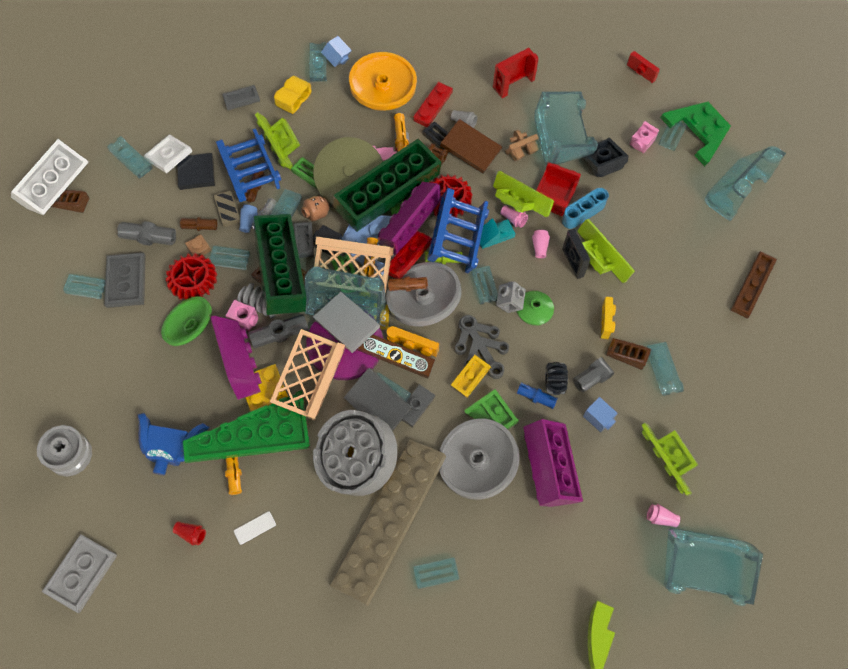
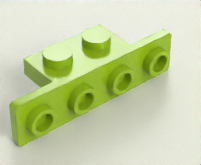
[255,112,300,170]
[493,171,554,217]
[578,219,635,283]
[641,423,698,496]

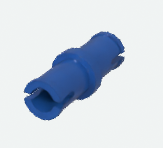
[516,382,558,409]

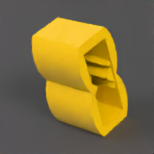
[274,75,312,114]

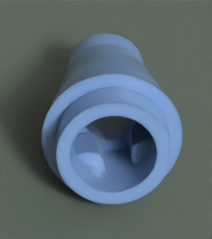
[239,205,258,233]

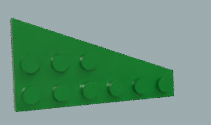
[183,390,310,463]

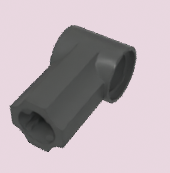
[573,357,614,393]

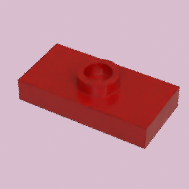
[627,51,660,83]

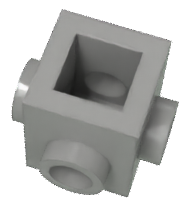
[496,281,526,313]

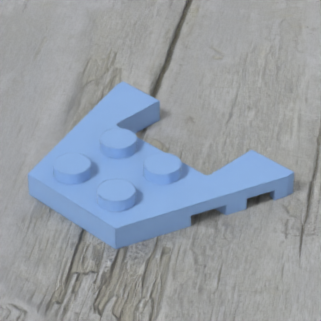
[341,215,392,282]

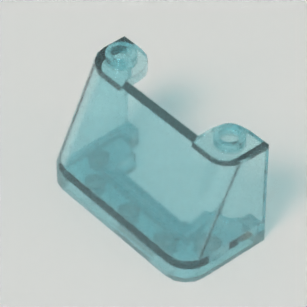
[534,91,598,166]
[705,146,786,221]
[305,267,386,325]
[664,528,763,606]

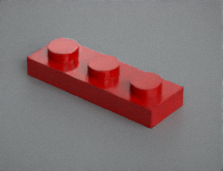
[413,82,453,127]
[388,231,432,279]

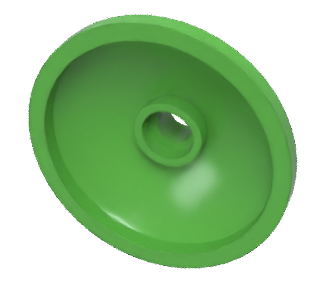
[161,297,212,346]

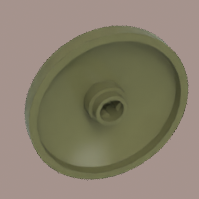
[313,137,383,205]

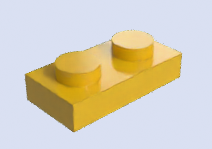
[601,296,616,339]
[451,355,491,398]

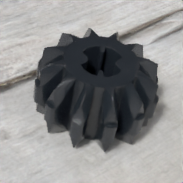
[545,362,568,395]

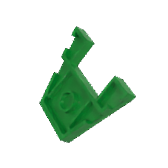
[660,101,731,167]

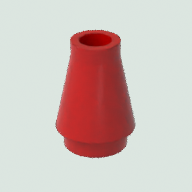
[173,521,206,546]

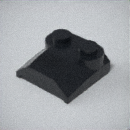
[579,137,629,177]

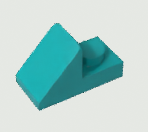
[480,218,516,249]

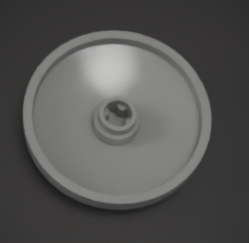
[386,262,462,327]
[439,419,520,500]

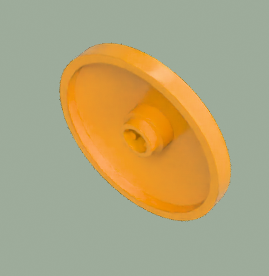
[349,52,417,111]

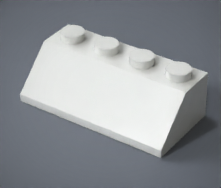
[11,139,88,215]

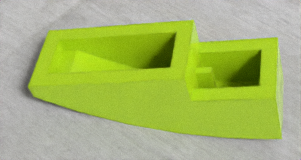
[587,601,615,669]

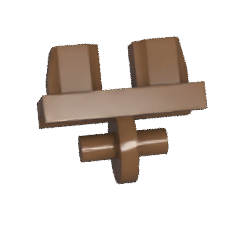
[505,130,539,161]

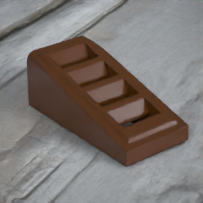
[51,190,90,213]
[606,338,651,370]

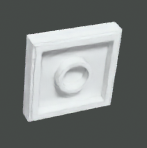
[144,134,192,173]

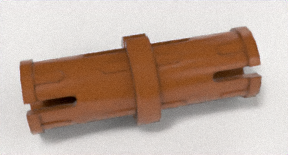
[388,276,428,292]

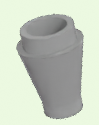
[451,110,477,128]

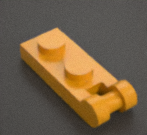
[387,326,439,357]

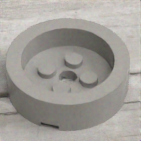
[313,410,397,496]

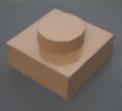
[185,234,211,256]

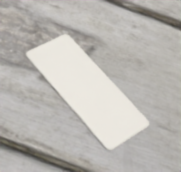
[234,511,276,545]

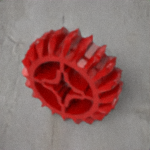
[429,174,473,218]
[166,253,217,300]

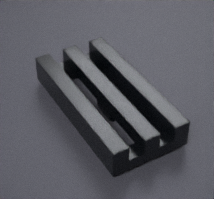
[422,122,449,153]

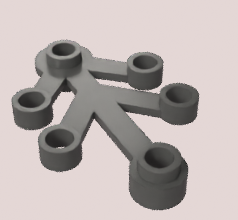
[455,315,509,379]

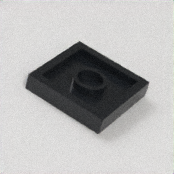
[177,153,215,190]
[562,228,590,279]

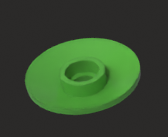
[517,291,554,325]

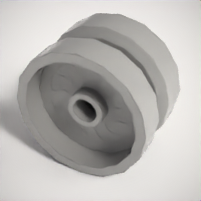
[37,425,92,477]

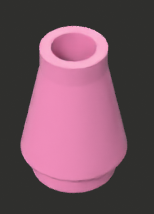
[500,205,528,228]
[532,230,550,258]
[647,504,680,528]

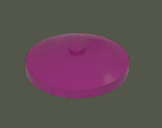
[306,312,383,380]

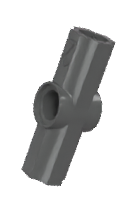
[117,221,176,246]
[248,314,309,349]

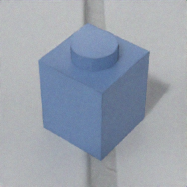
[321,36,352,67]
[583,397,618,433]

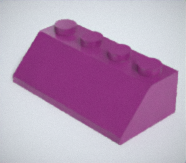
[378,182,441,255]
[211,316,262,400]
[523,419,583,507]

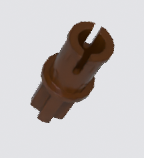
[245,171,264,203]
[180,217,218,231]

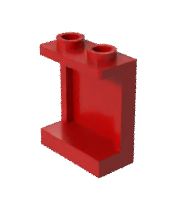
[493,47,539,98]
[535,162,581,217]

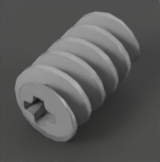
[237,283,276,319]

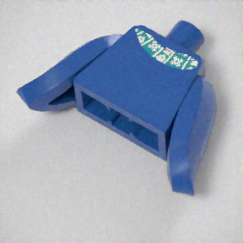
[137,413,210,475]

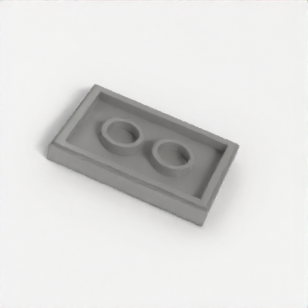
[313,292,380,353]
[42,534,117,613]

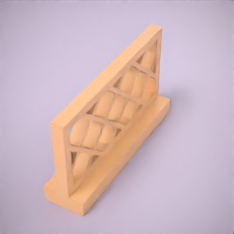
[312,237,394,293]
[270,329,345,421]

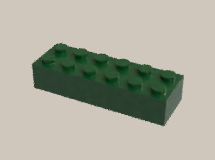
[333,139,442,232]
[254,214,306,315]

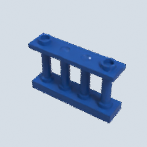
[216,128,281,202]
[427,188,489,274]

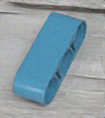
[562,188,609,229]

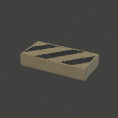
[214,190,240,227]

